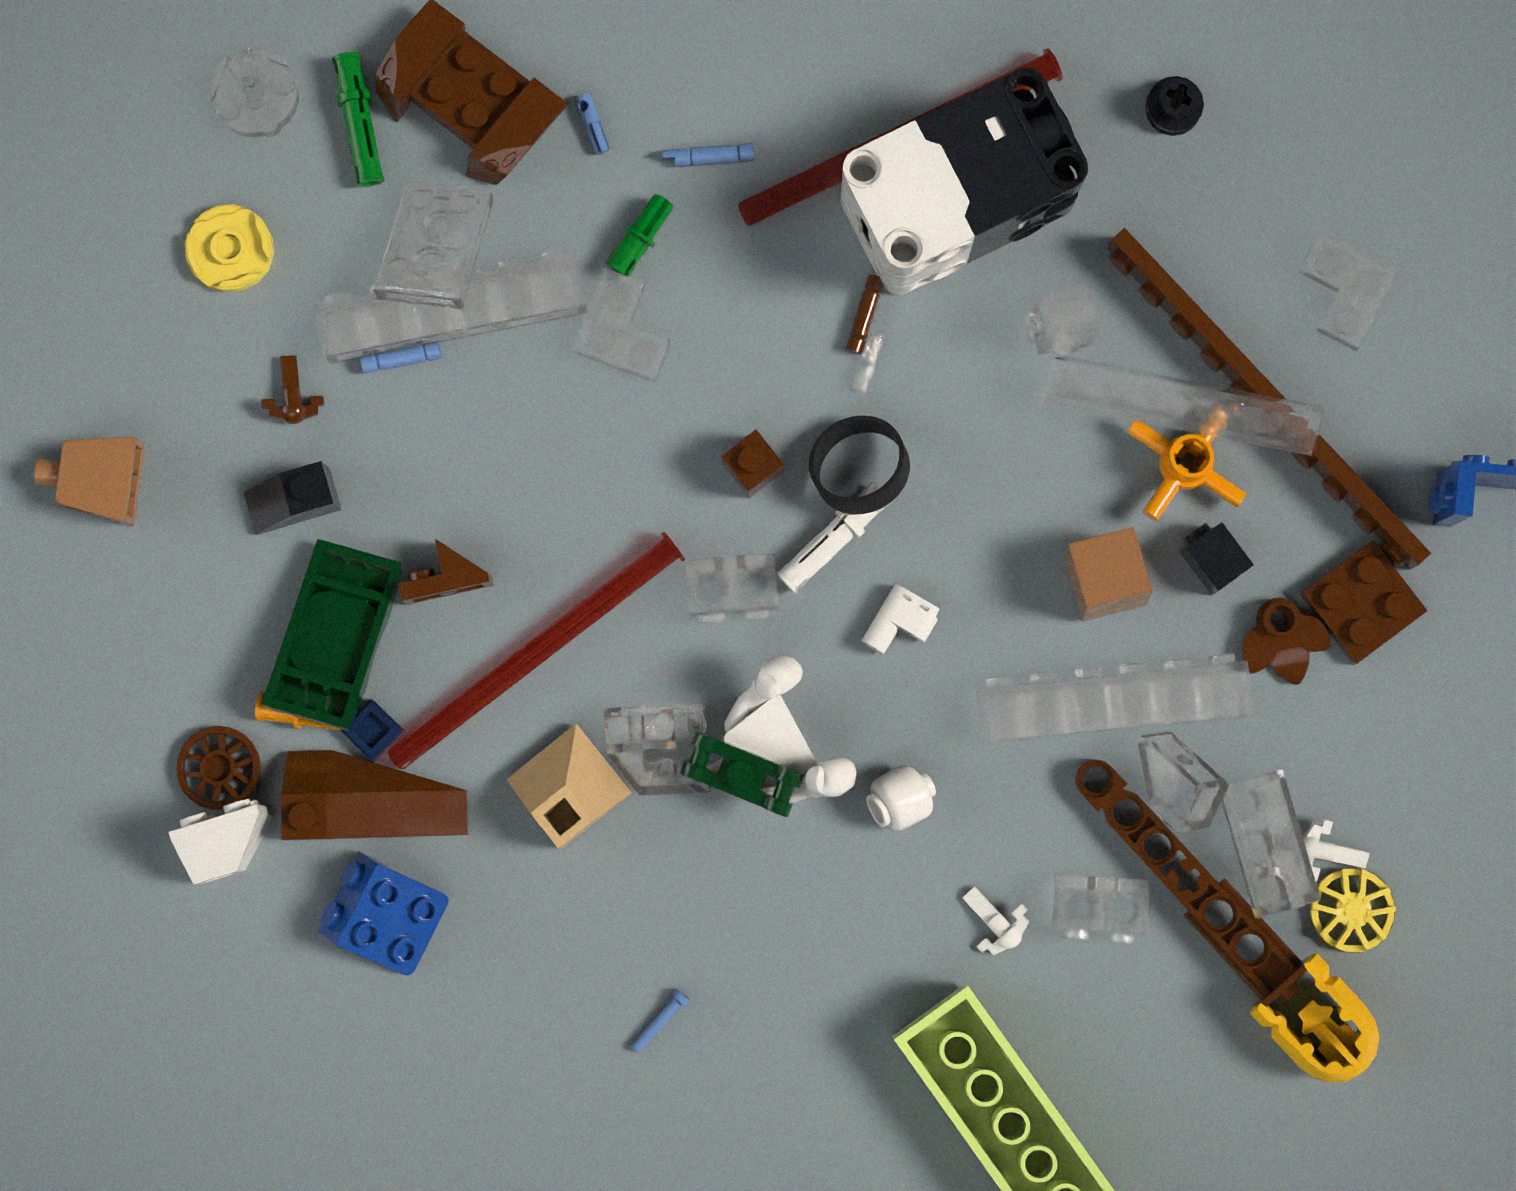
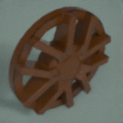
[176,726,261,810]

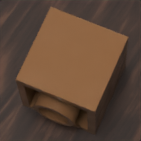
[1064,527,1153,622]

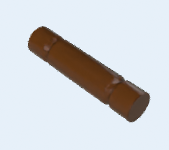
[845,274,884,355]

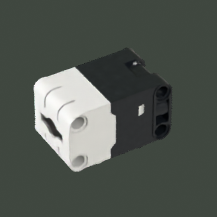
[840,68,1088,295]

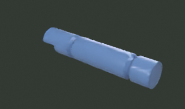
[662,143,754,167]

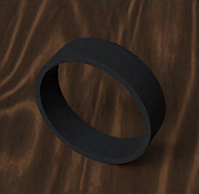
[809,415,910,514]

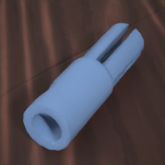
[574,93,609,155]

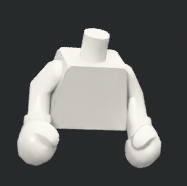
[707,655,857,803]

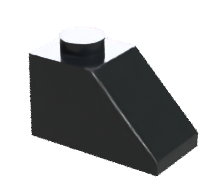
[244,461,341,535]

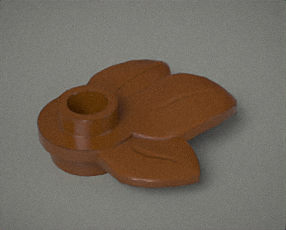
[1242,598,1331,685]

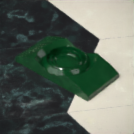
[261,539,403,731]

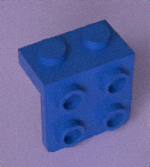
[1428,455,1516,527]
[318,851,449,976]

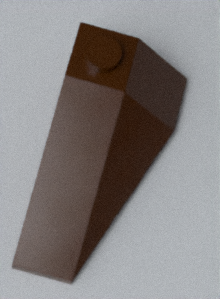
[281,750,468,841]

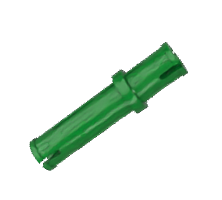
[331,52,385,187]

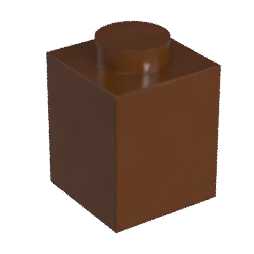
[721,429,784,498]

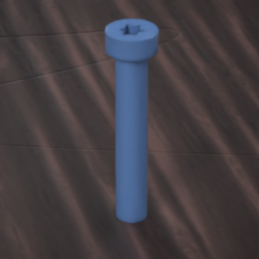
[631,989,690,1053]

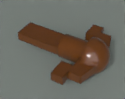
[261,355,324,424]

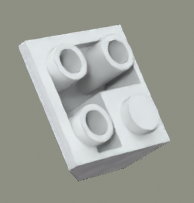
[169,799,275,885]

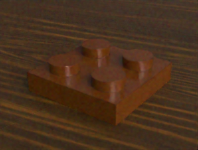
[1300,540,1428,665]

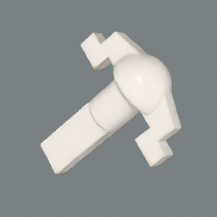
[1298,819,1370,881]
[963,886,1030,956]

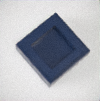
[340,699,405,762]

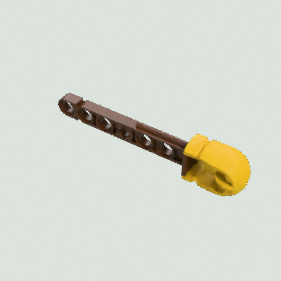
[1075,759,1379,1083]

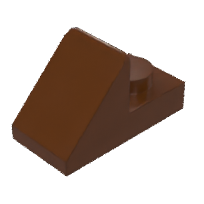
[398,539,494,605]

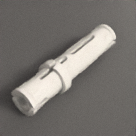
[776,482,892,594]

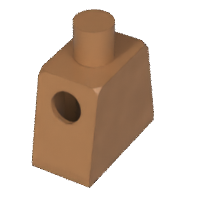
[34,437,145,526]

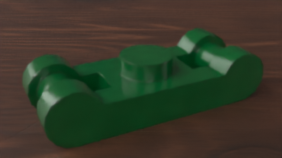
[680,731,804,817]

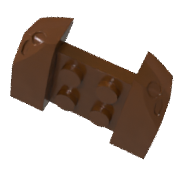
[375,0,568,185]

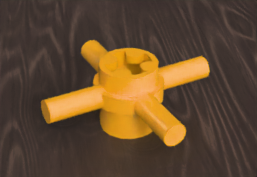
[1127,405,1247,521]

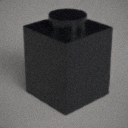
[1180,522,1254,595]

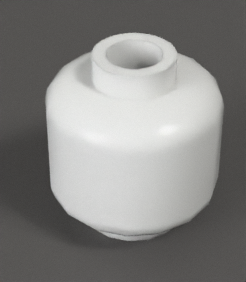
[866,765,936,831]

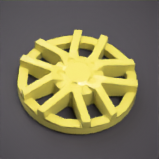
[1310,868,1396,953]

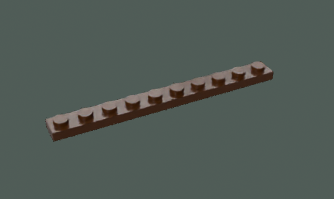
[1107,228,1431,570]

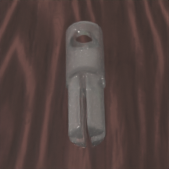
[850,333,885,395]

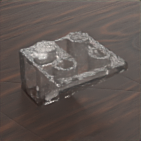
[604,704,712,796]

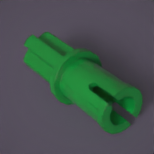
[605,194,673,278]

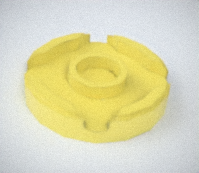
[185,204,274,293]

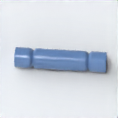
[360,341,442,374]

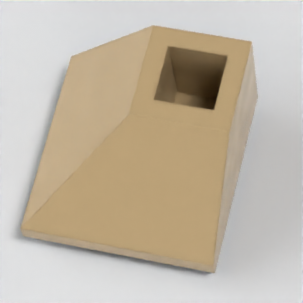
[506,723,632,849]

